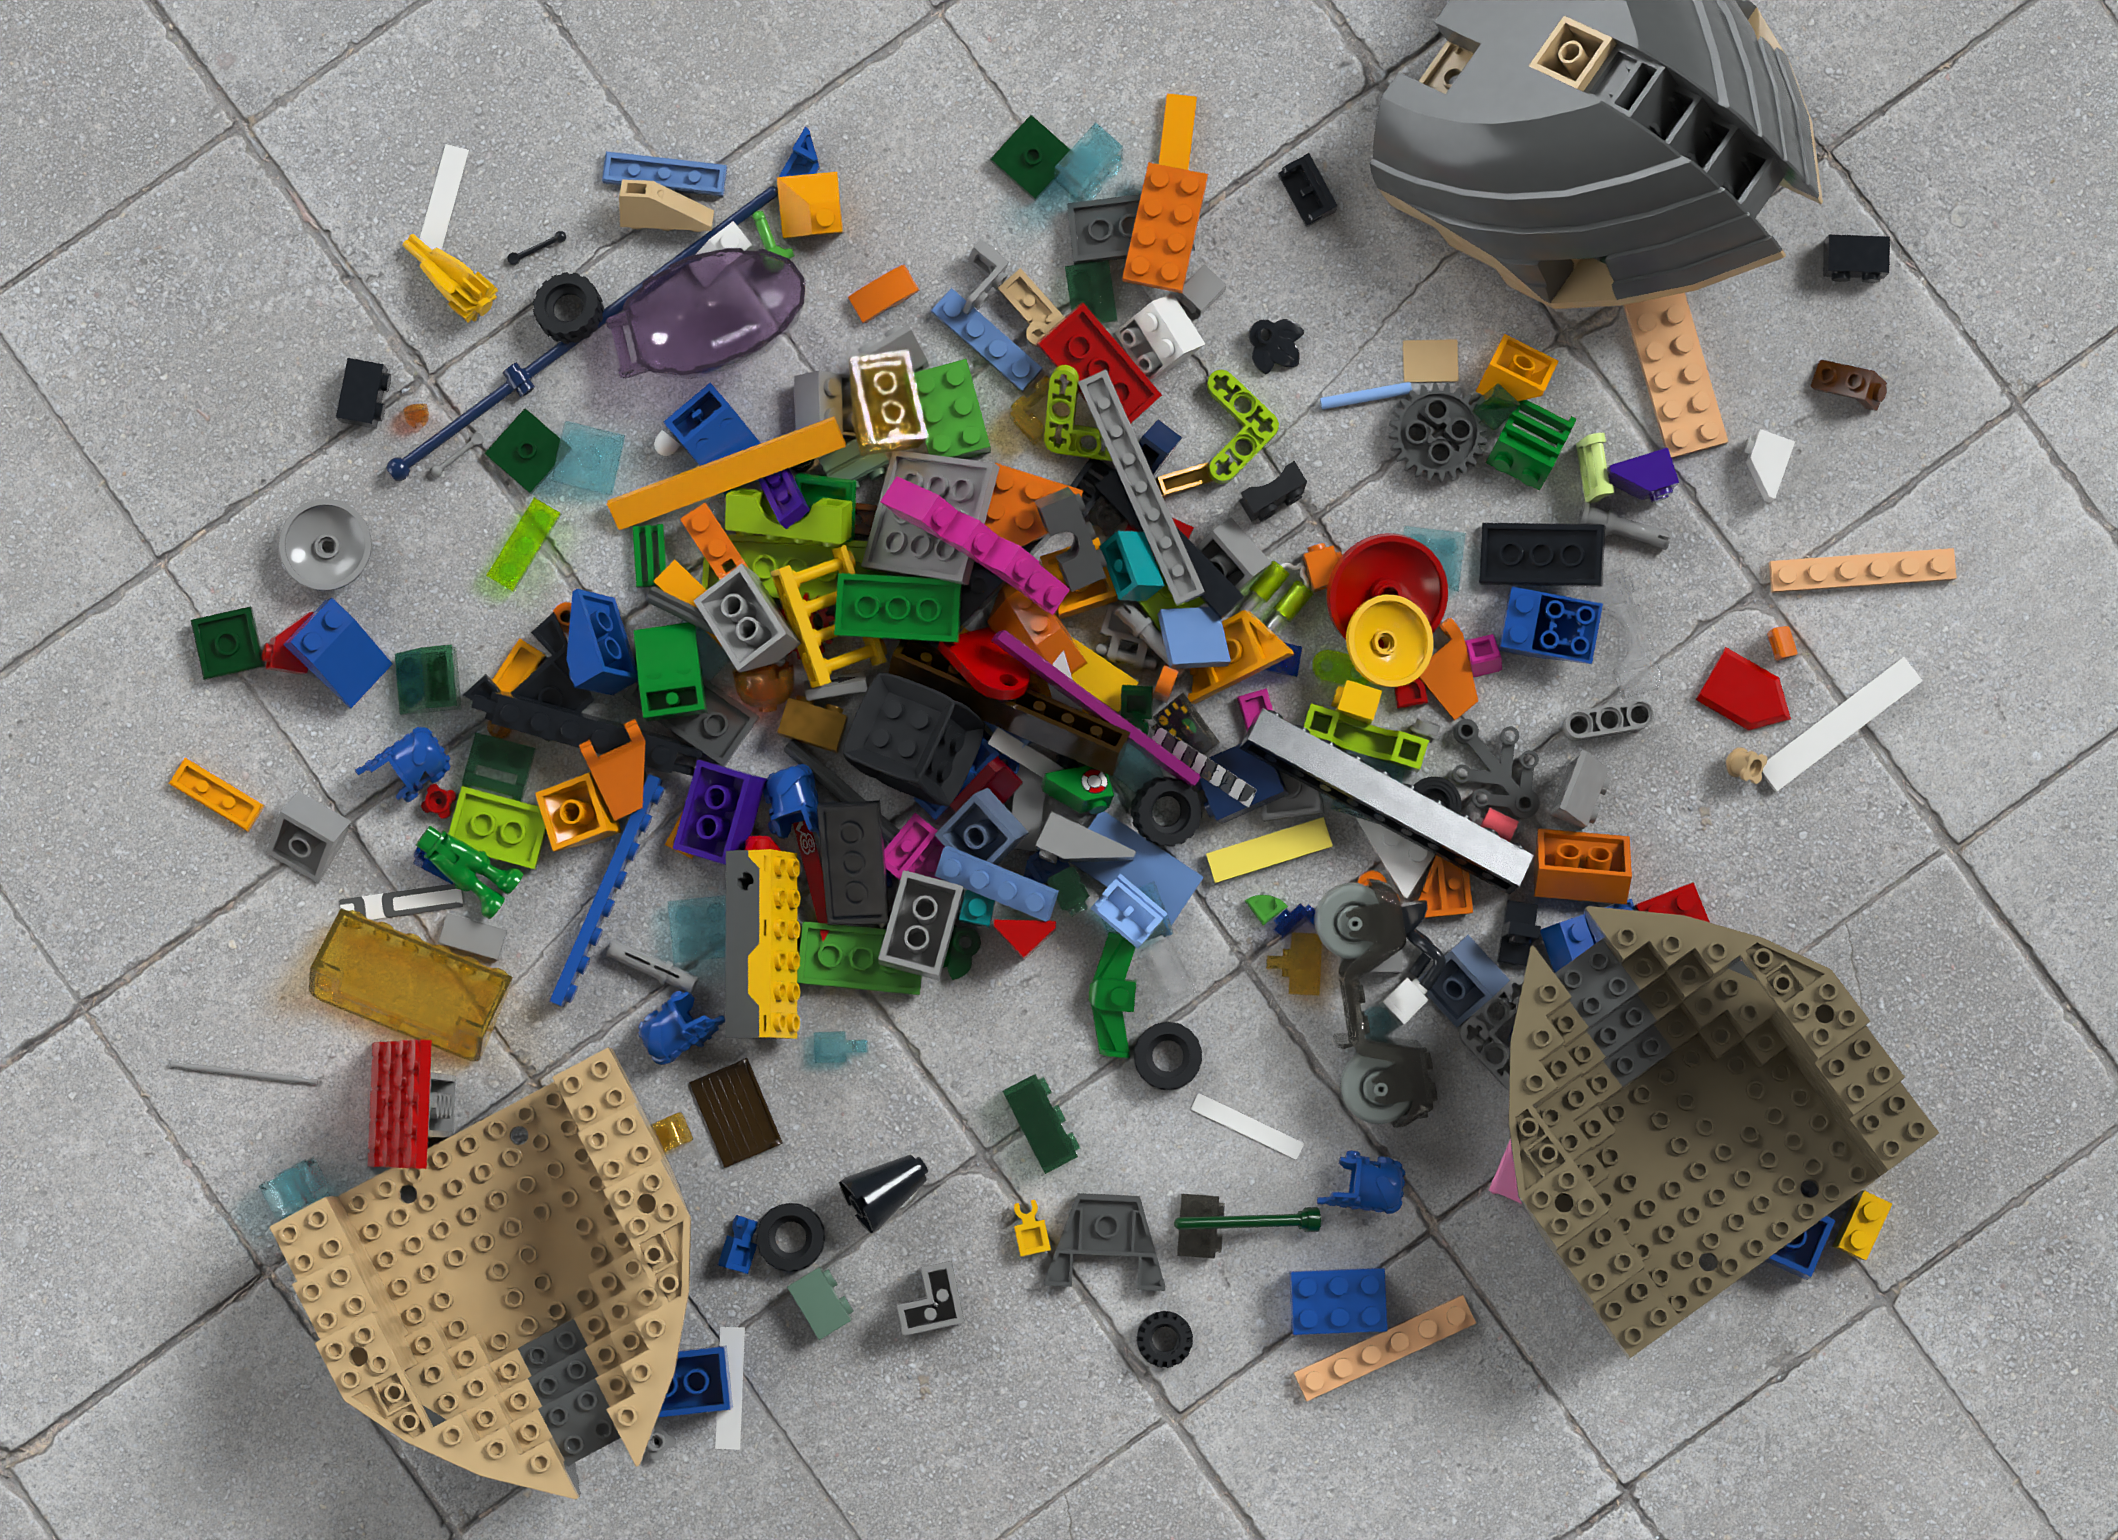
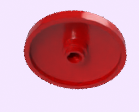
[1327,533,1448,649]

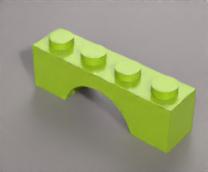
[725,487,852,547]
[1303,703,1429,773]

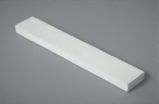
[1762,657,1923,792]

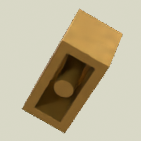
[777,695,848,754]

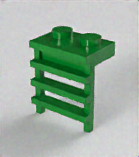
[1485,400,1577,491]

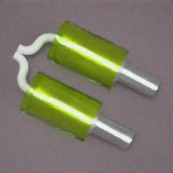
[1240,560,1314,633]

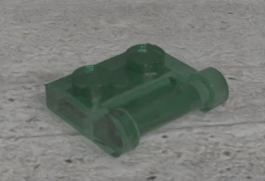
[462,732,536,802]

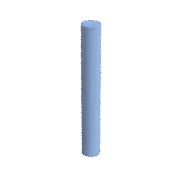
[1320,382,1412,410]

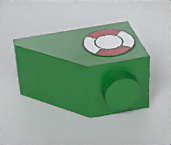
[1041,765,1114,814]

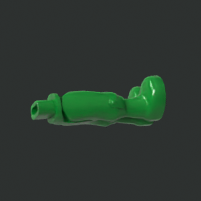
[415,826,524,920]

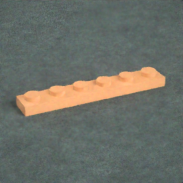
[1769,548,1957,593]
[1293,1295,1476,1401]

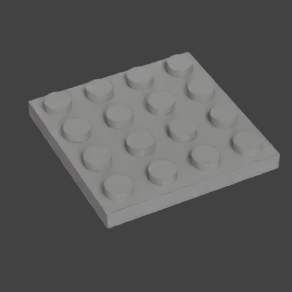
[861,450,1000,585]

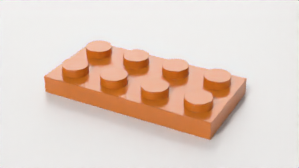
[1122,162,1208,294]

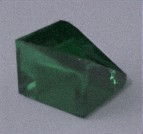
[1472,384,1520,430]

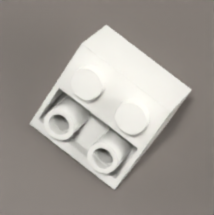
[1114,293,1205,381]

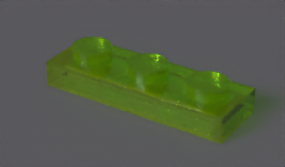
[486,497,562,593]

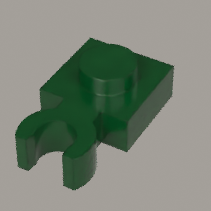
[1121,685,1153,735]

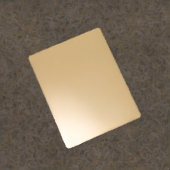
[1403,339,1459,382]

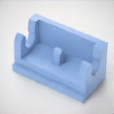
[1090,874,1167,949]

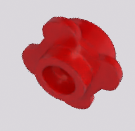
[421,784,457,819]

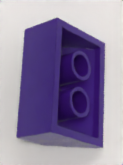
[672,759,767,865]

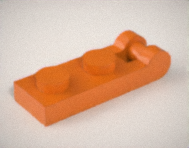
[680,502,749,580]

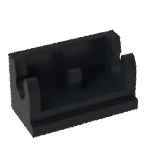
[1278,153,1337,227]

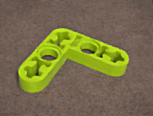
[1044,365,1113,461]
[1206,369,1279,484]

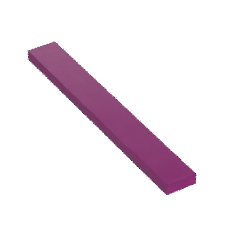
[991,630,1201,786]

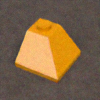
[777,172,843,239]
[1476,334,1559,405]

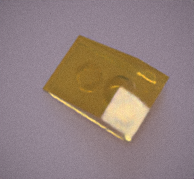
[848,349,928,456]

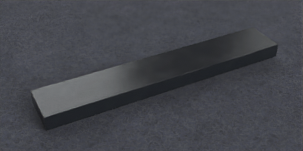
[1095,468,1244,619]

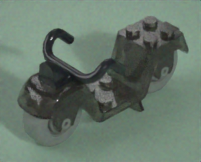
[1314,878,1446,1128]

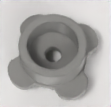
[1410,718,1440,743]
[646,1422,676,1460]

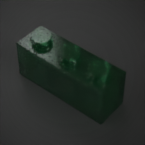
[1002,1074,1081,1174]

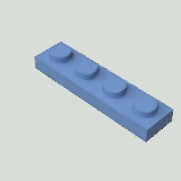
[931,288,1043,392]
[935,846,1059,922]

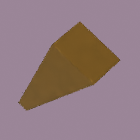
[1155,462,1213,498]

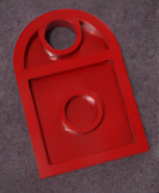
[938,627,1030,700]

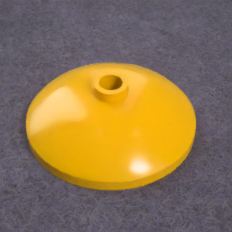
[1346,595,1433,687]

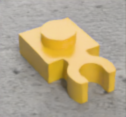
[1014,1199,1051,1257]

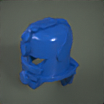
[355,727,451,803]
[763,764,820,839]
[638,991,725,1065]
[1317,1150,1406,1214]

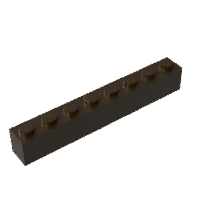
[888,639,1131,776]

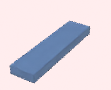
[602,151,727,197]

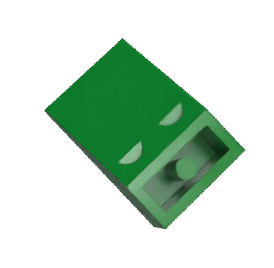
[634,622,708,722]

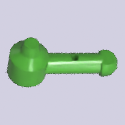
[752,211,794,272]

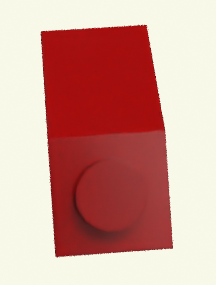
[262,612,313,675]

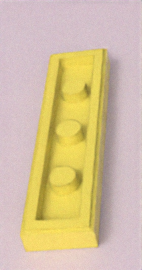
[1206,817,1333,883]

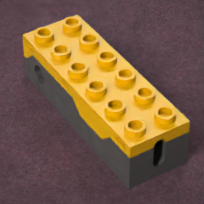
[725,836,800,1039]

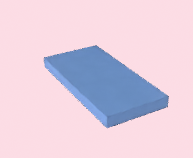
[1069,811,1204,929]

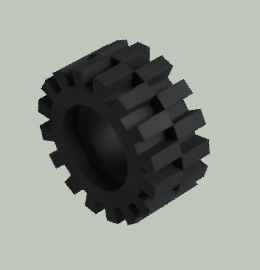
[1137,1311,1193,1368]

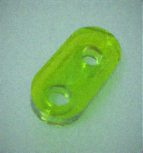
[1311,649,1369,685]

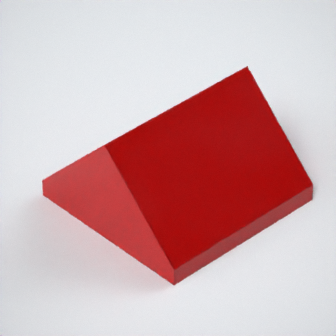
[994,919,1056,960]

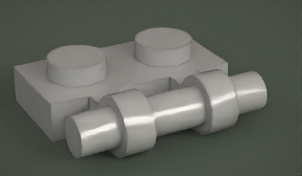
[1095,604,1162,671]

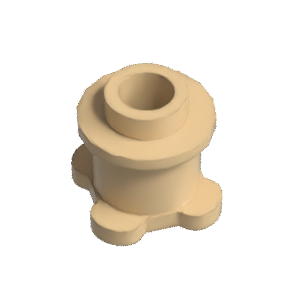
[1726,747,1767,784]

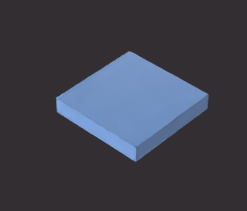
[1158,607,1231,669]

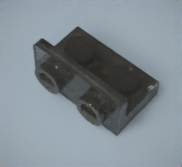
[1177,1193,1225,1259]

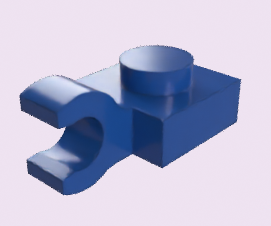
[718,1215,758,1274]

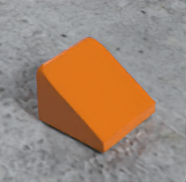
[1767,626,1798,661]

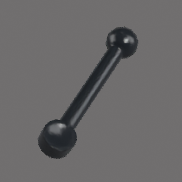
[507,231,566,265]

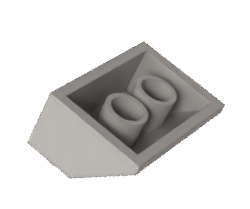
[694,564,801,673]

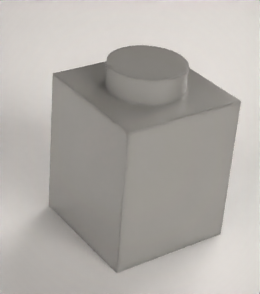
[1178,264,1226,317]

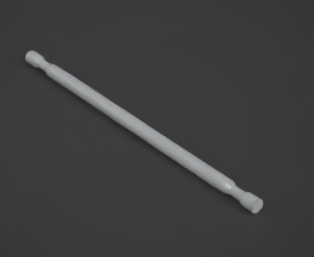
[170,1061,318,1085]

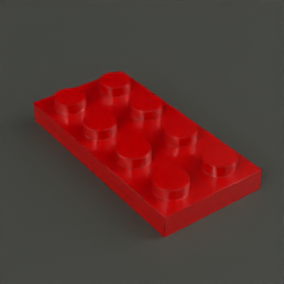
[1036,303,1162,424]

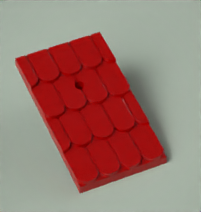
[367,1039,456,1169]

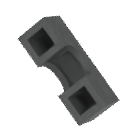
[1034,487,1107,592]

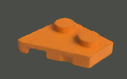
[1418,855,1473,918]

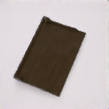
[689,1058,783,1168]

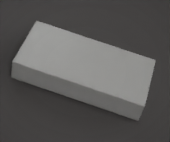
[438,913,507,960]

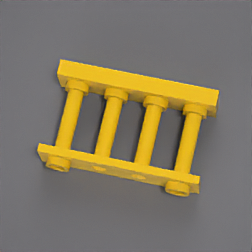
[770,545,887,688]

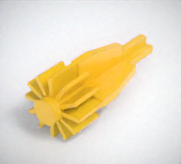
[402,234,498,323]

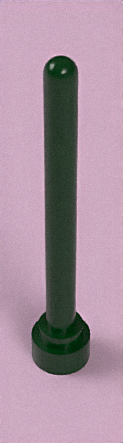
[1174,1207,1321,1232]

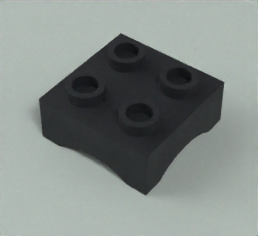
[1239,461,1307,522]

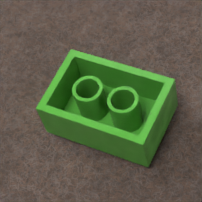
[907,359,991,459]

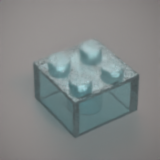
[1055,122,1123,202]

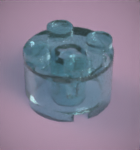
[258,1156,331,1220]

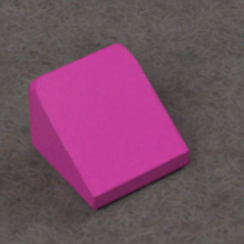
[1465,634,1502,677]

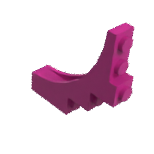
[880,476,1070,615]

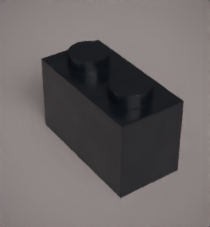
[1823,234,1890,283]
[336,358,391,429]

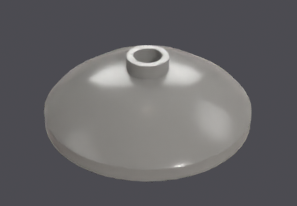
[279,499,372,591]

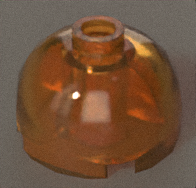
[732,661,795,713]

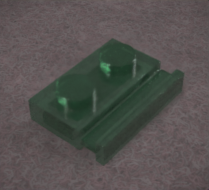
[1065,260,1117,324]

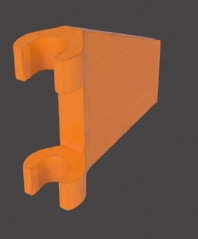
[1419,617,1478,721]
[579,719,646,821]

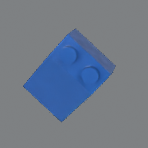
[566,589,638,696]
[283,598,393,709]

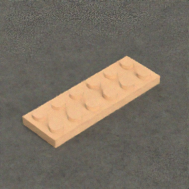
[1623,293,1728,459]

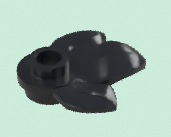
[1249,319,1304,375]

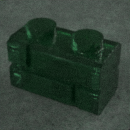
[1047,866,1090,918]

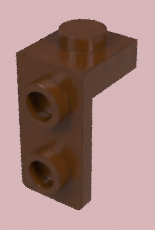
[1811,360,1887,411]

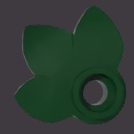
[943,925,981,980]

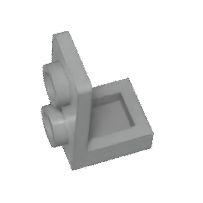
[963,239,1009,315]

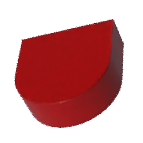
[1394,678,1428,709]

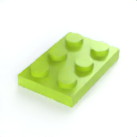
[448,786,546,870]

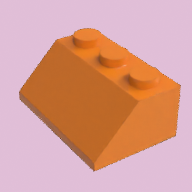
[1534,828,1632,905]

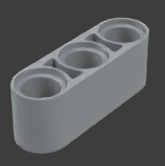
[1562,701,1654,741]

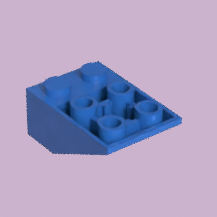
[663,382,761,497]
[1499,587,1603,664]
[1540,899,1636,973]

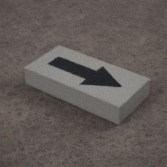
[804,671,867,701]

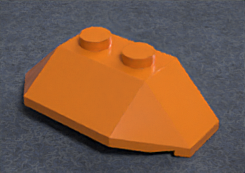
[987,583,1087,675]

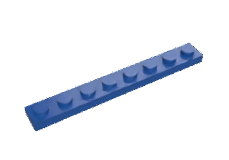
[550,774,665,1007]

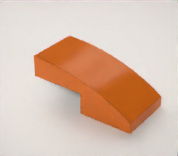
[848,265,920,323]

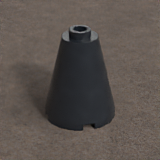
[839,1155,928,1233]

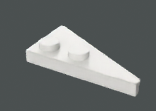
[1349,808,1435,899]

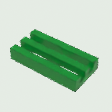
[633,524,667,588]

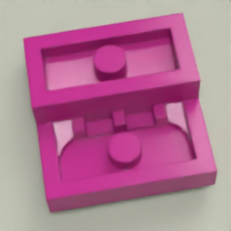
[884,813,945,880]

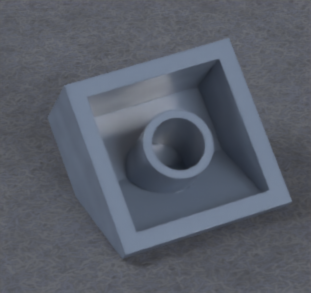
[1418,935,1510,1027]

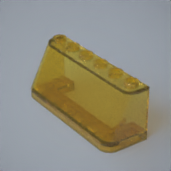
[309,908,513,1061]

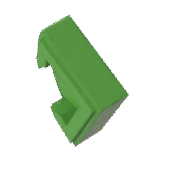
[1245,895,1288,925]

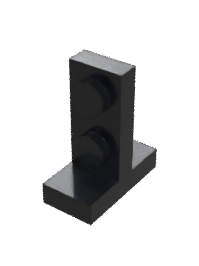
[1497,900,1541,966]

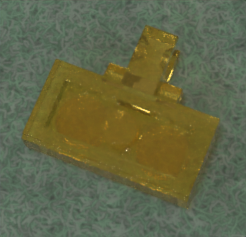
[1266,932,1322,996]

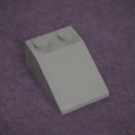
[1549,750,1611,829]
[1035,812,1136,864]

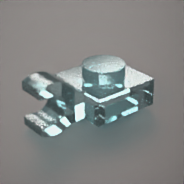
[814,1031,868,1063]

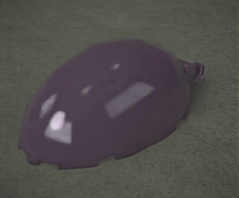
[606,248,806,379]

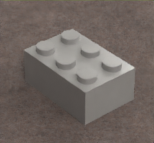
[878,870,964,981]

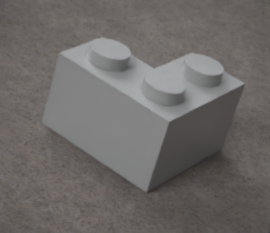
[897,1260,965,1336]

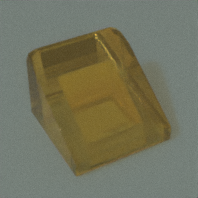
[652,1112,693,1152]

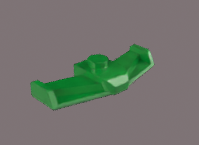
[1088,932,1136,1058]

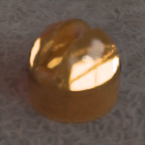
[403,403,429,428]
[487,720,512,740]

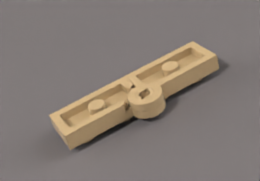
[998,268,1065,347]

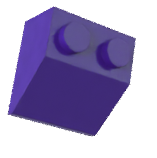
[1607,448,1679,503]

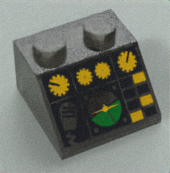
[1151,693,1220,756]

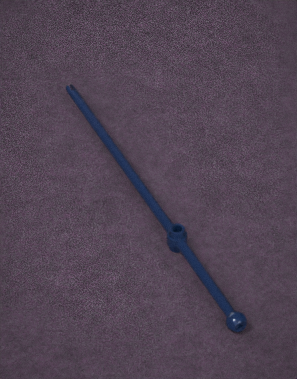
[386,186,778,481]

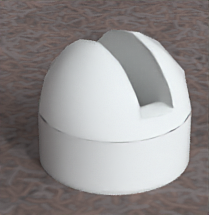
[654,430,681,456]

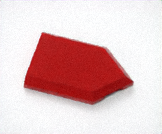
[1695,647,1791,731]

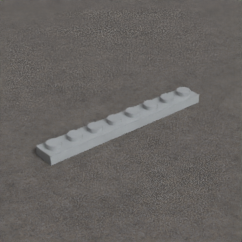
[1078,369,1206,606]

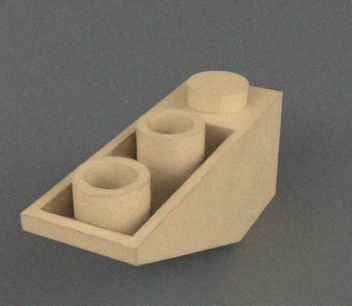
[619,179,714,232]

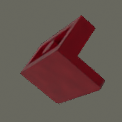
[949,757,1023,812]

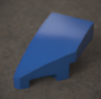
[779,127,820,177]
[1024,851,1072,884]

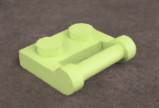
[1576,433,1614,503]

